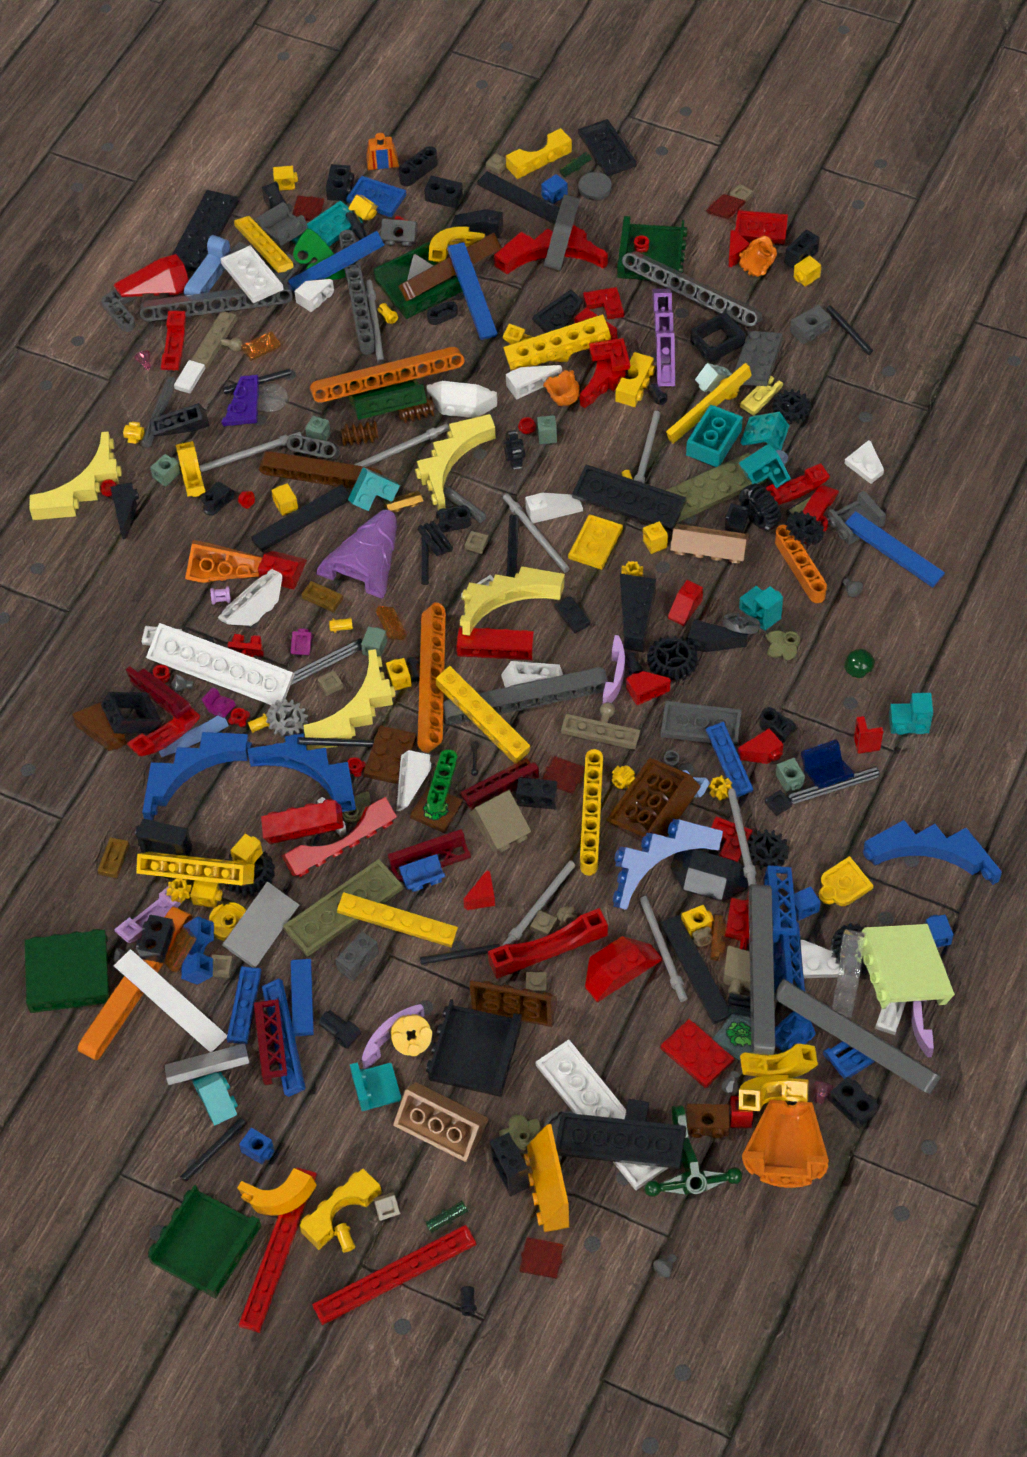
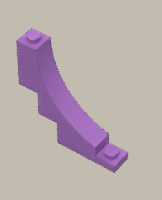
[652,288,675,386]

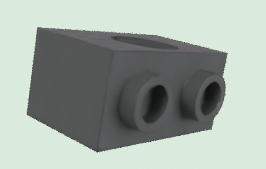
[381,219,418,247]
[790,305,832,344]
[335,931,379,982]

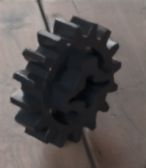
[772,389,811,424]
[503,430,525,470]
[785,511,825,546]
[747,829,789,870]

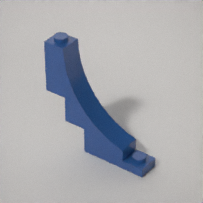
[142,732,252,821]
[863,820,1002,885]

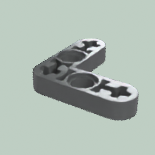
[101,289,140,332]

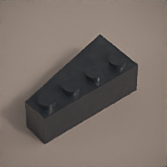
[620,573,656,652]

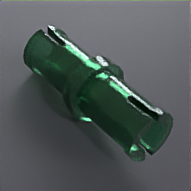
[559,152,592,178]
[425,1200,469,1234]

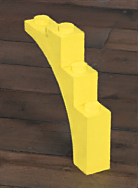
[415,414,496,510]
[30,432,122,520]
[460,566,565,635]
[303,649,395,750]

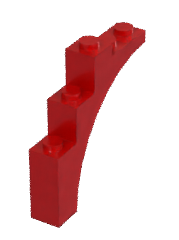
[494,225,608,274]
[575,308,625,408]

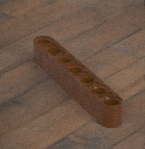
[398,233,502,301]
[259,451,383,489]

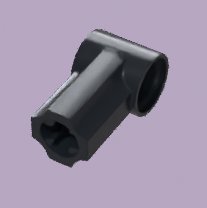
[319,1010,361,1049]

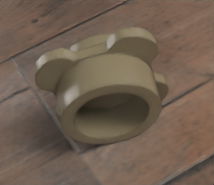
[557,906,577,927]
[692,927,712,947]

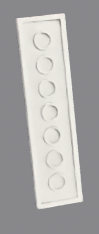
[146,623,295,705]
[536,1040,668,1190]

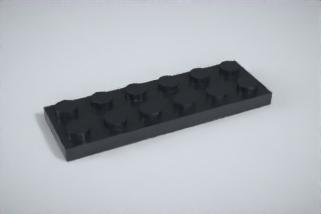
[172,190,238,272]
[572,464,687,531]
[556,1112,687,1169]

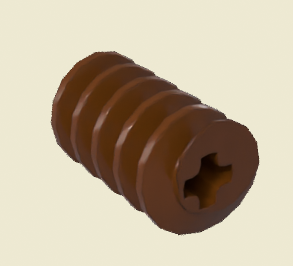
[397,395,435,424]
[341,420,379,447]

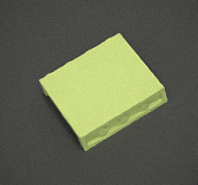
[856,924,955,1009]

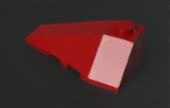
[114,254,189,297]

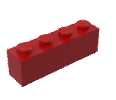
[457,627,534,660]
[261,799,344,844]

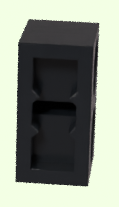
[326,164,354,202]
[424,175,463,208]
[784,229,820,269]
[516,778,558,810]
[136,915,175,963]
[829,1077,878,1129]

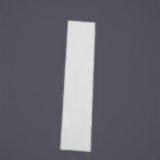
[114,949,227,1052]

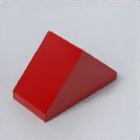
[729,230,750,267]
[463,870,495,910]
[730,1096,753,1128]

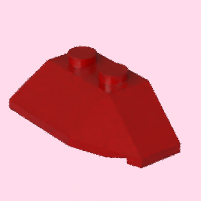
[585,936,662,1002]

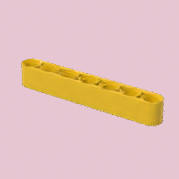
[580,749,603,876]

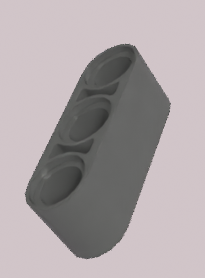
[287,435,340,460]

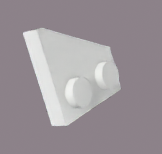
[845,440,884,484]
[800,940,844,978]

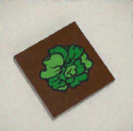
[410,785,463,833]

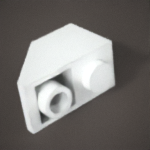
[295,279,334,312]

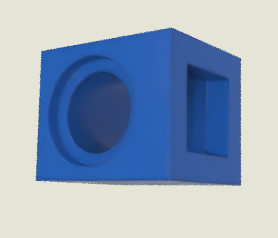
[541,174,568,204]
[788,886,821,921]
[925,914,953,948]
[239,1128,274,1165]

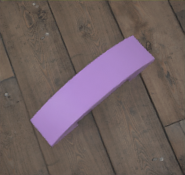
[603,635,625,703]
[115,887,183,943]
[911,1000,934,1057]
[362,1004,424,1069]

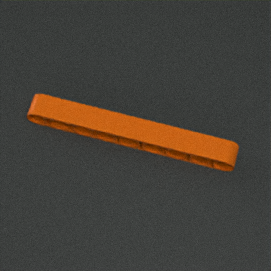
[310,347,464,402]
[418,602,446,753]
[78,906,192,1060]

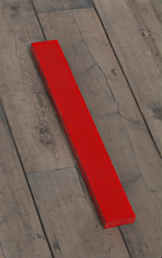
[239,1167,317,1333]
[312,1225,476,1325]

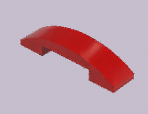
[161,311,186,370]
[766,463,830,505]
[803,485,839,544]
[127,708,200,756]

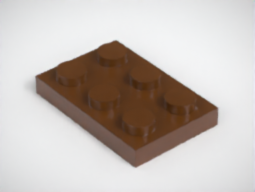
[363,726,417,785]

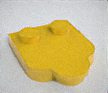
[819,856,873,906]

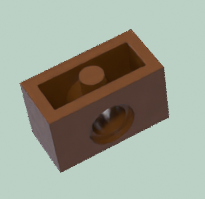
[686,1104,729,1138]

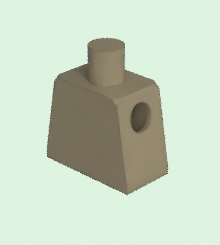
[723,946,750,995]

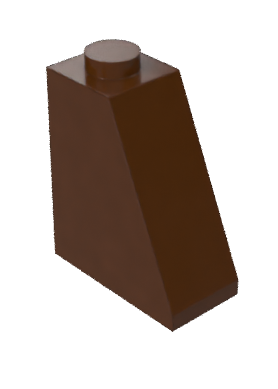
[72,702,127,751]

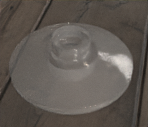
[258,383,288,412]

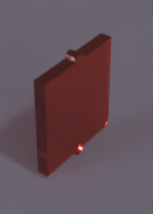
[706,194,746,219]
[292,195,325,221]
[542,756,585,794]
[520,1237,564,1279]

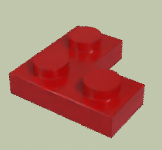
[583,287,624,320]
[589,338,630,372]
[711,816,753,863]

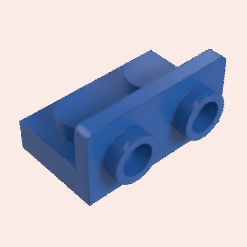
[399,854,446,892]
[775,1011,816,1053]

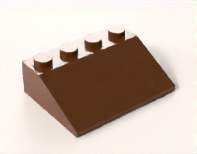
[606,758,701,843]
[470,980,557,1027]

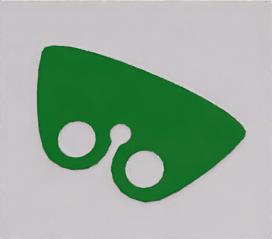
[293,228,345,280]

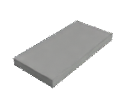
[222,882,299,968]
[165,1043,250,1085]

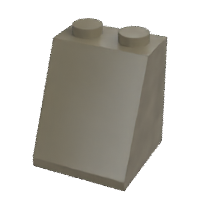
[469,790,531,852]

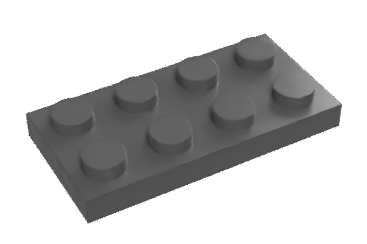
[735,331,783,386]
[661,701,742,746]

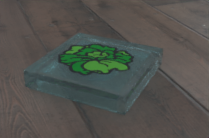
[713,1014,752,1061]

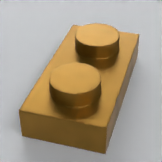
[384,491,423,512]
[302,581,343,613]
[97,837,130,878]

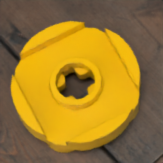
[209,903,246,941]
[390,1014,432,1056]

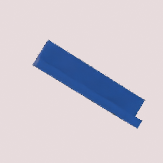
[764,866,797,943]
[773,916,805,993]

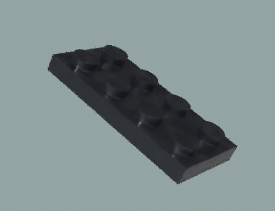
[578,119,637,176]

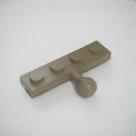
[191,312,243,369]
[561,702,640,750]

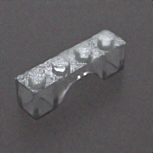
[832,930,866,1018]

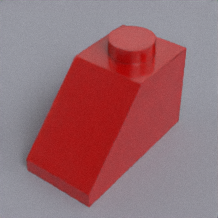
[668,580,703,626]
[626,671,671,705]
[738,728,784,764]

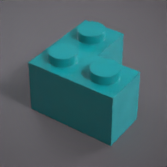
[739,444,791,488]
[348,467,400,511]
[739,586,783,631]
[889,693,933,735]
[191,1071,238,1126]

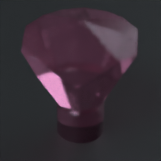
[134,350,151,370]
[814,1081,834,1104]

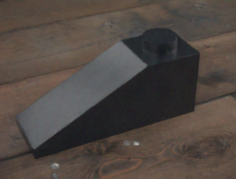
[450,209,503,238]
[150,403,210,437]
[110,482,139,539]
[688,619,748,652]

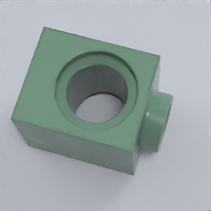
[305,416,331,445]
[537,416,557,444]
[150,454,180,487]
[361,626,387,657]
[776,758,805,792]

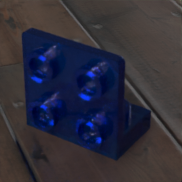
[801,739,854,789]

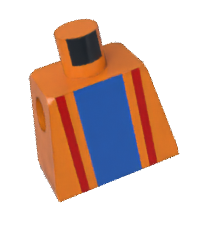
[366,133,399,170]

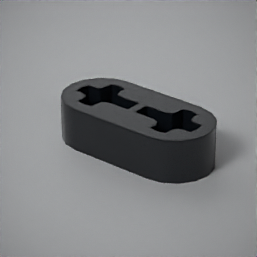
[427,301,458,325]

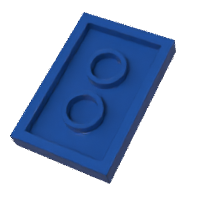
[346,176,406,218]

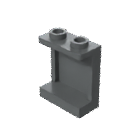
[256,202,308,246]
[827,491,886,545]

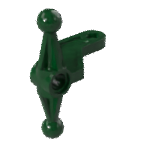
[644,1105,743,1197]

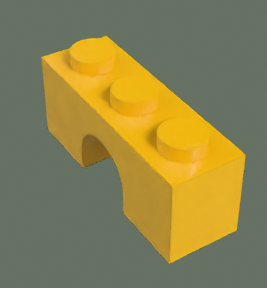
[615,352,656,407]

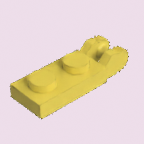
[740,376,783,416]

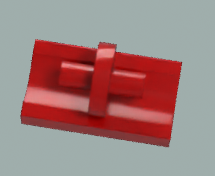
[228,634,264,658]

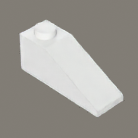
[506,365,562,400]
[525,493,583,523]
[501,661,563,688]
[396,750,431,811]

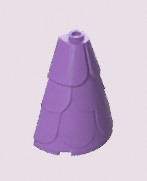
[317,510,397,599]

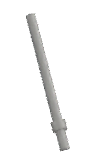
[365,280,384,364]
[634,411,661,483]
[354,423,449,467]
[199,432,302,472]
[503,494,570,573]
[728,788,757,886]
[502,861,576,946]
[640,896,688,1002]

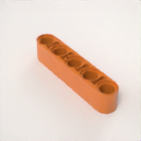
[775,525,827,603]

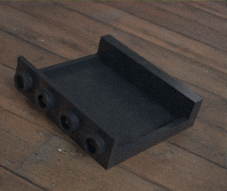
[426,999,522,1097]

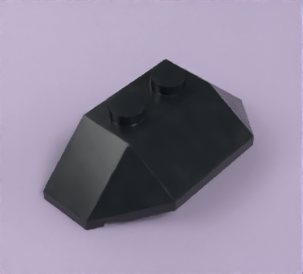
[670,849,748,901]

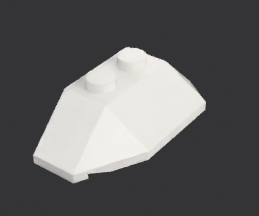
[427,381,497,418]
[218,569,282,626]

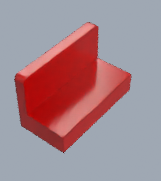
[853,716,884,754]

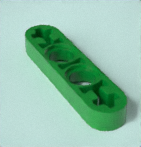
[427,750,457,812]

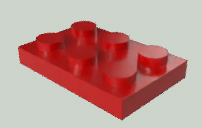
[735,210,788,244]
[660,1019,734,1089]

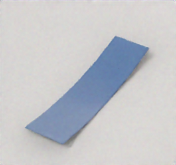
[159,716,229,757]

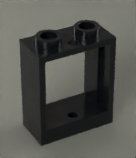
[690,312,745,363]
[101,692,161,734]
[135,819,193,856]
[490,1132,529,1197]

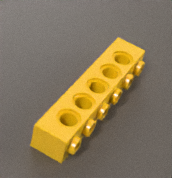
[503,314,611,371]
[436,666,530,764]
[137,852,255,885]

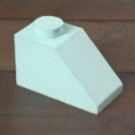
[695,363,732,392]

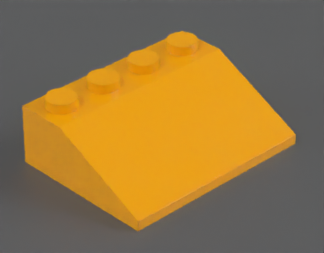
[524,1124,569,1232]

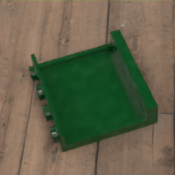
[617,216,687,282]
[374,241,463,319]
[347,368,427,420]
[25,929,111,1013]
[148,1184,262,1299]

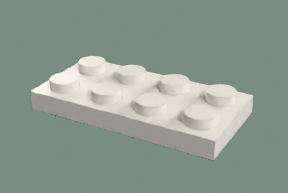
[220,245,284,303]

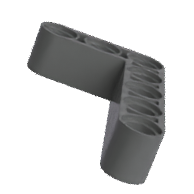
[544,194,580,271]

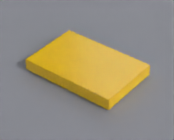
[568,514,623,570]

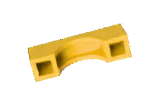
[506,128,572,179]
[300,1169,382,1250]

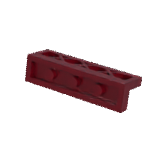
[125,666,192,720]
[460,758,539,811]
[387,829,471,882]
[254,999,288,1085]

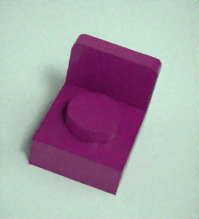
[291,629,313,656]
[202,687,236,718]

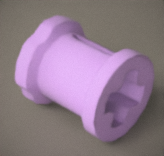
[210,586,231,605]

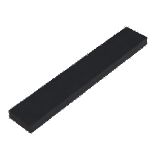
[477,171,560,224]
[251,484,350,552]
[660,915,732,1025]

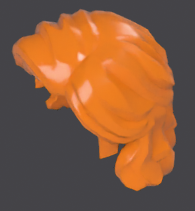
[739,236,777,277]
[543,370,580,406]

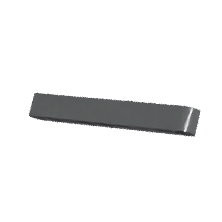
[339,230,375,355]
[622,251,763,326]
[140,283,292,321]
[443,667,609,725]
[748,884,775,1055]
[774,979,941,1094]

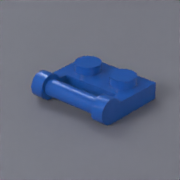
[823,1041,875,1079]

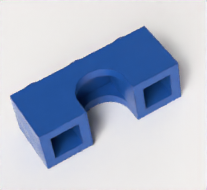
[181,916,214,985]

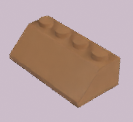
[670,524,749,563]
[393,1082,489,1162]

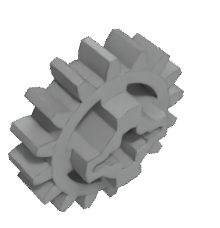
[266,699,308,738]

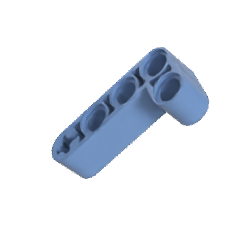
[184,235,231,296]

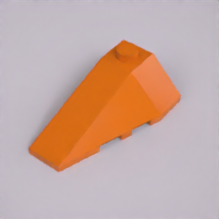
[185,540,263,583]

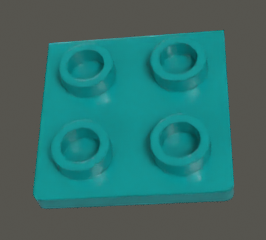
[740,412,790,451]
[350,1062,402,1111]

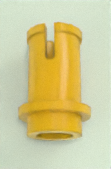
[378,303,398,324]
[329,618,353,633]
[247,713,271,733]
[334,1223,356,1253]

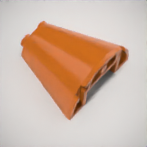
[742,1100,829,1188]

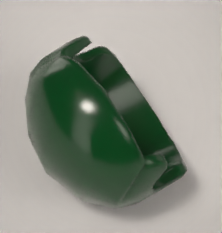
[844,649,875,678]

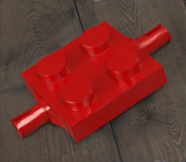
[725,890,749,951]

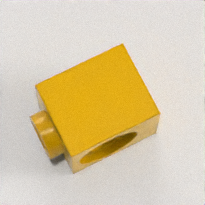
[273,165,298,191]
[348,194,378,220]
[793,255,821,287]
[271,483,298,516]
[643,521,668,554]
[386,658,411,691]
[230,834,263,863]
[190,880,223,908]
[681,905,714,938]

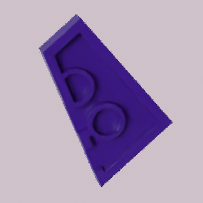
[221,375,259,426]

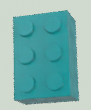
[686,404,743,467]

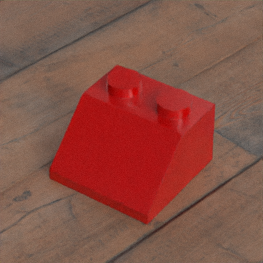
[258,551,307,590]

